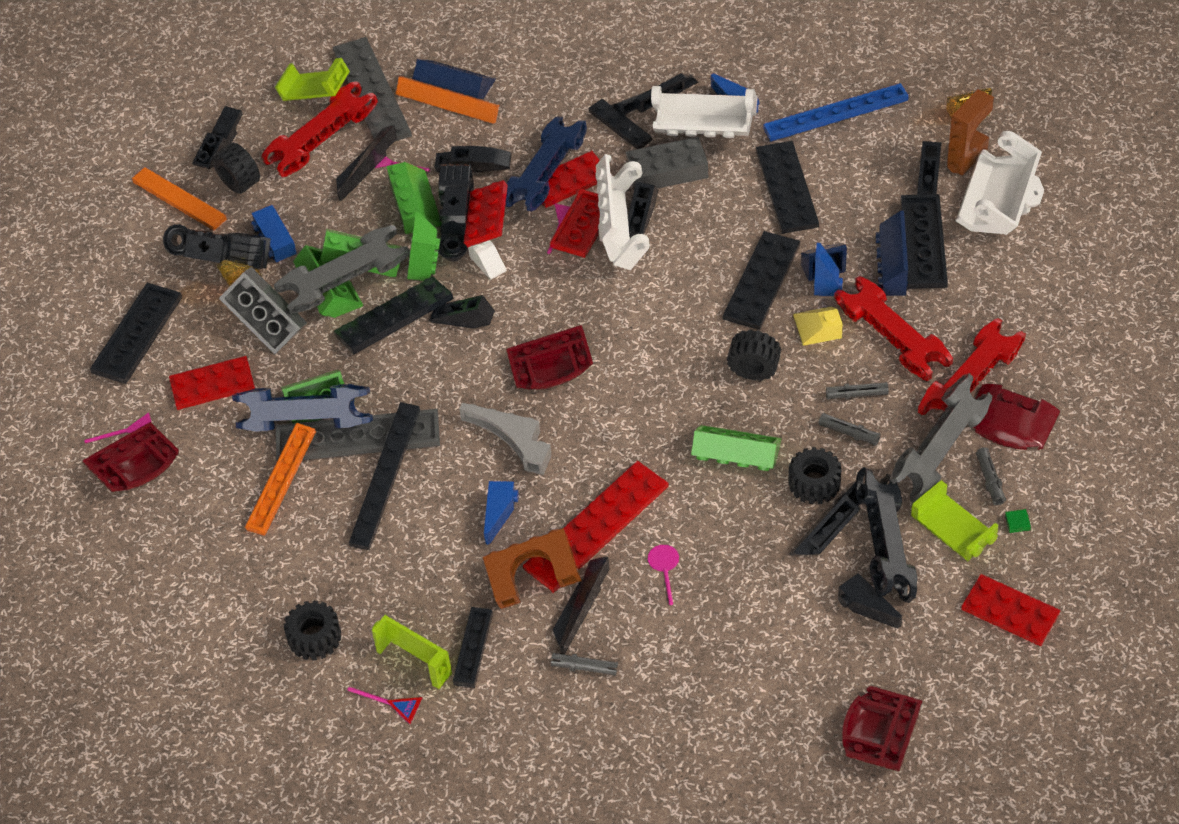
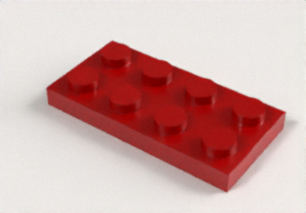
[542,151,600,208]
[464,180,508,248]
[550,189,600,258]
[169,356,255,410]
[961,574,1061,646]

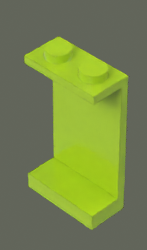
[275,58,350,101]
[911,480,998,561]
[372,615,452,689]

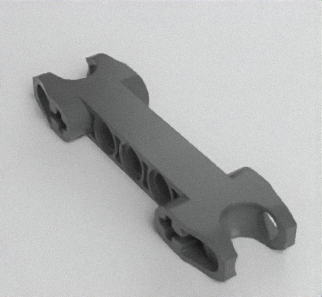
[274,225,410,314]
[890,373,992,503]

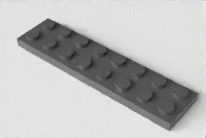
[332,37,412,141]
[276,409,440,461]

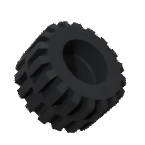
[212,142,260,194]
[727,330,781,381]
[788,447,842,504]
[284,600,341,661]

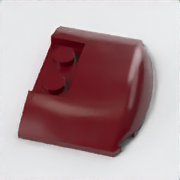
[506,325,593,390]
[974,384,1060,450]
[82,422,179,492]
[842,686,923,772]

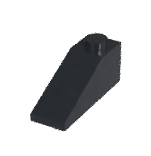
[917,141,942,195]
[628,182,658,238]
[430,295,495,329]
[838,573,902,629]

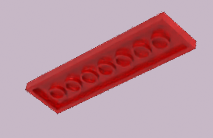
[523,461,669,593]

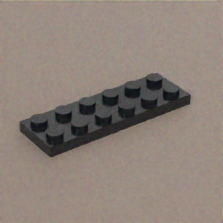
[756,141,819,234]
[900,194,948,289]
[723,231,800,330]
[334,276,454,354]
[90,282,182,384]

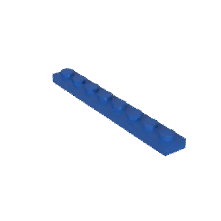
[763,83,909,142]

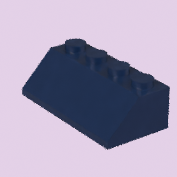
[412,59,496,99]
[875,211,908,296]

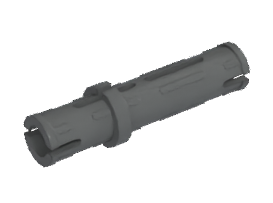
[826,382,889,400]
[819,413,881,446]
[976,447,1006,505]
[551,652,618,676]

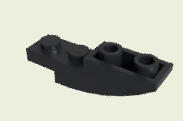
[192,106,243,169]
[434,146,512,173]

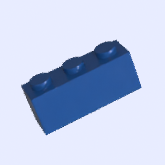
[251,205,297,262]

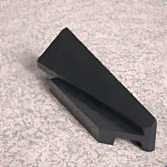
[611,73,698,115]
[336,125,397,201]
[789,481,861,556]
[553,556,610,655]

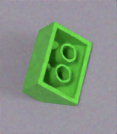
[407,212,440,281]
[280,370,344,424]

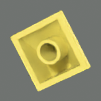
[793,306,843,346]

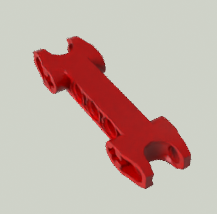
[261,81,378,177]
[834,276,953,381]
[917,318,1026,415]

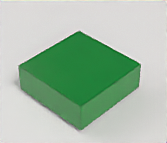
[1005,509,1031,533]

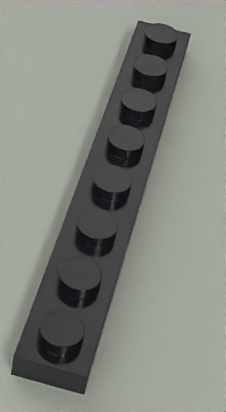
[349,402,420,550]

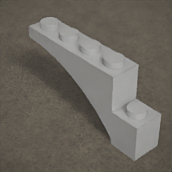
[459,403,552,475]

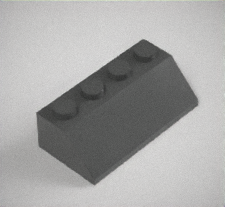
[219,267,307,354]

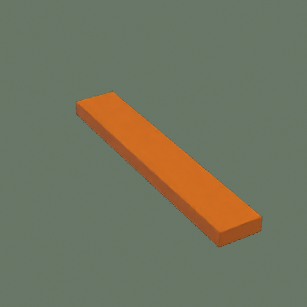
[396,76,499,124]
[132,167,227,231]
[245,423,316,536]

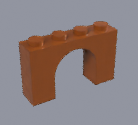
[947,89,994,176]
[483,528,582,609]

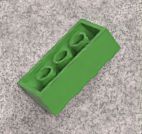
[386,162,442,235]
[320,229,401,277]
[293,245,363,318]
[691,425,782,471]

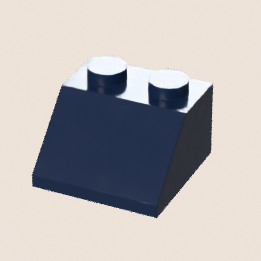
[801,243,847,281]

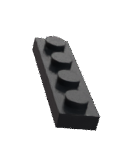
[589,99,652,149]
[453,607,493,688]

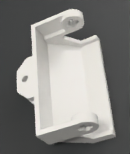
[651,86,757,138]
[956,131,1044,235]
[595,154,650,270]

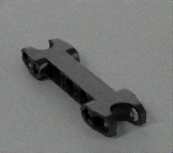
[855,467,917,603]

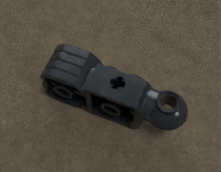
[437,164,474,262]
[163,224,271,269]

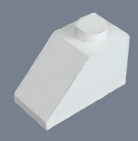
[468,240,506,280]

